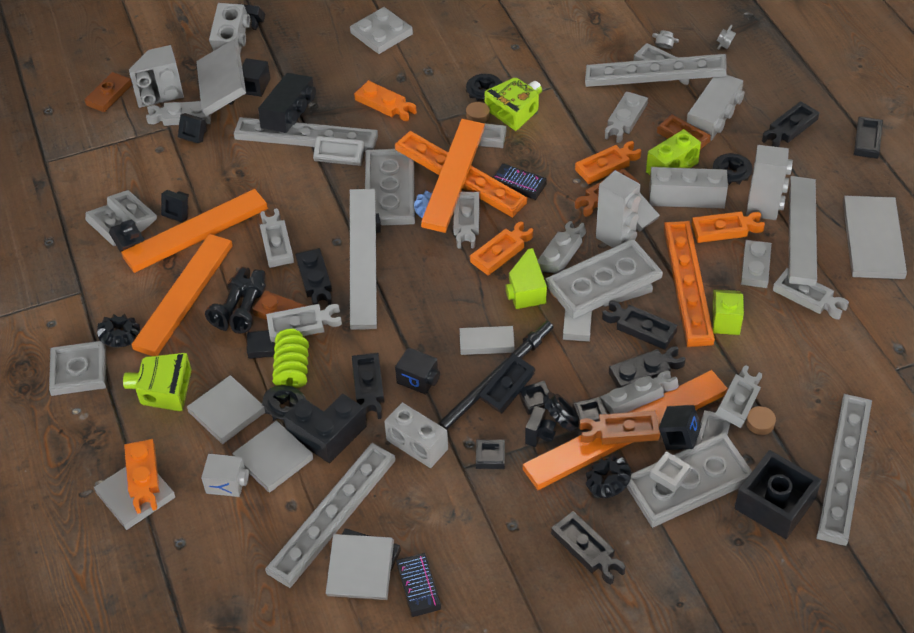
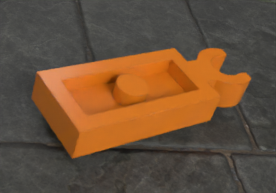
[354,80,416,121]
[575,141,641,185]
[691,211,765,243]
[470,221,533,276]
[124,439,160,514]

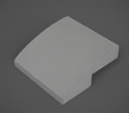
[85,190,157,246]

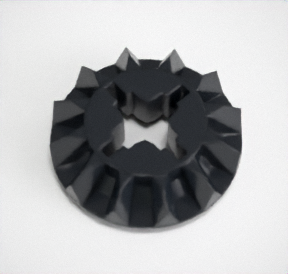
[466,74,502,102]
[713,153,753,185]
[97,314,140,347]
[262,385,306,423]
[543,392,579,432]
[586,454,631,498]

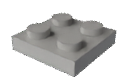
[350,7,413,54]

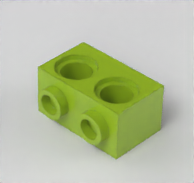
[646,129,701,175]

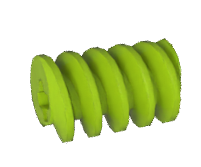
[272,329,309,388]

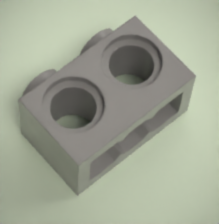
[209,3,250,52]
[384,402,448,468]

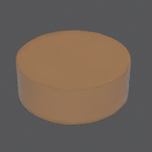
[466,102,490,123]
[746,406,776,435]

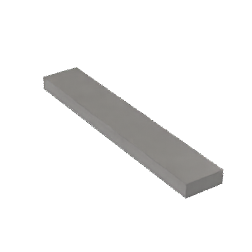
[585,54,727,87]
[234,117,378,152]
[789,176,817,286]
[350,189,377,330]
[816,394,872,546]
[265,443,395,588]

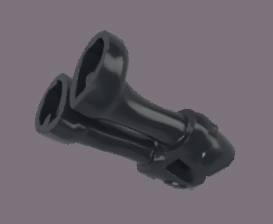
[205,267,266,334]

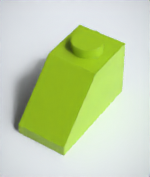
[505,248,547,309]
[713,289,744,335]

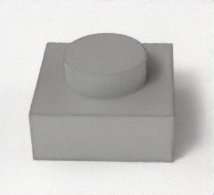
[650,451,691,492]

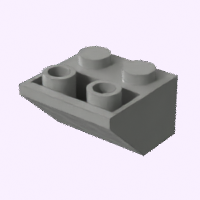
[129,45,184,108]

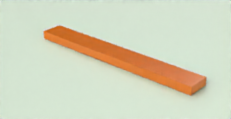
[523,370,728,490]

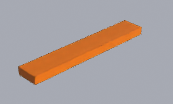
[421,119,485,233]
[395,131,527,218]
[121,189,268,273]
[664,221,715,347]
[132,234,233,356]

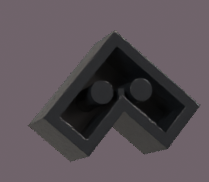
[284,393,367,464]

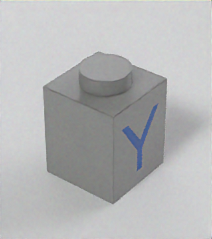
[201,454,249,497]

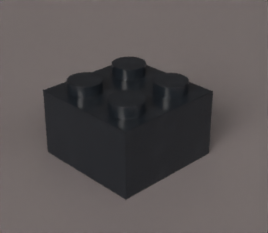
[734,450,822,539]

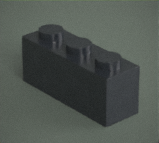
[258,73,316,133]

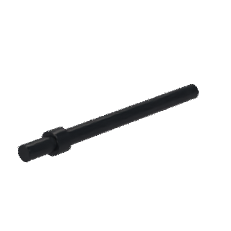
[438,321,554,430]

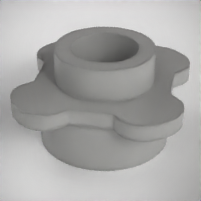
[716,25,736,50]
[652,30,679,49]

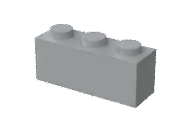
[687,75,745,141]
[746,145,793,220]
[649,167,728,209]
[596,170,641,248]

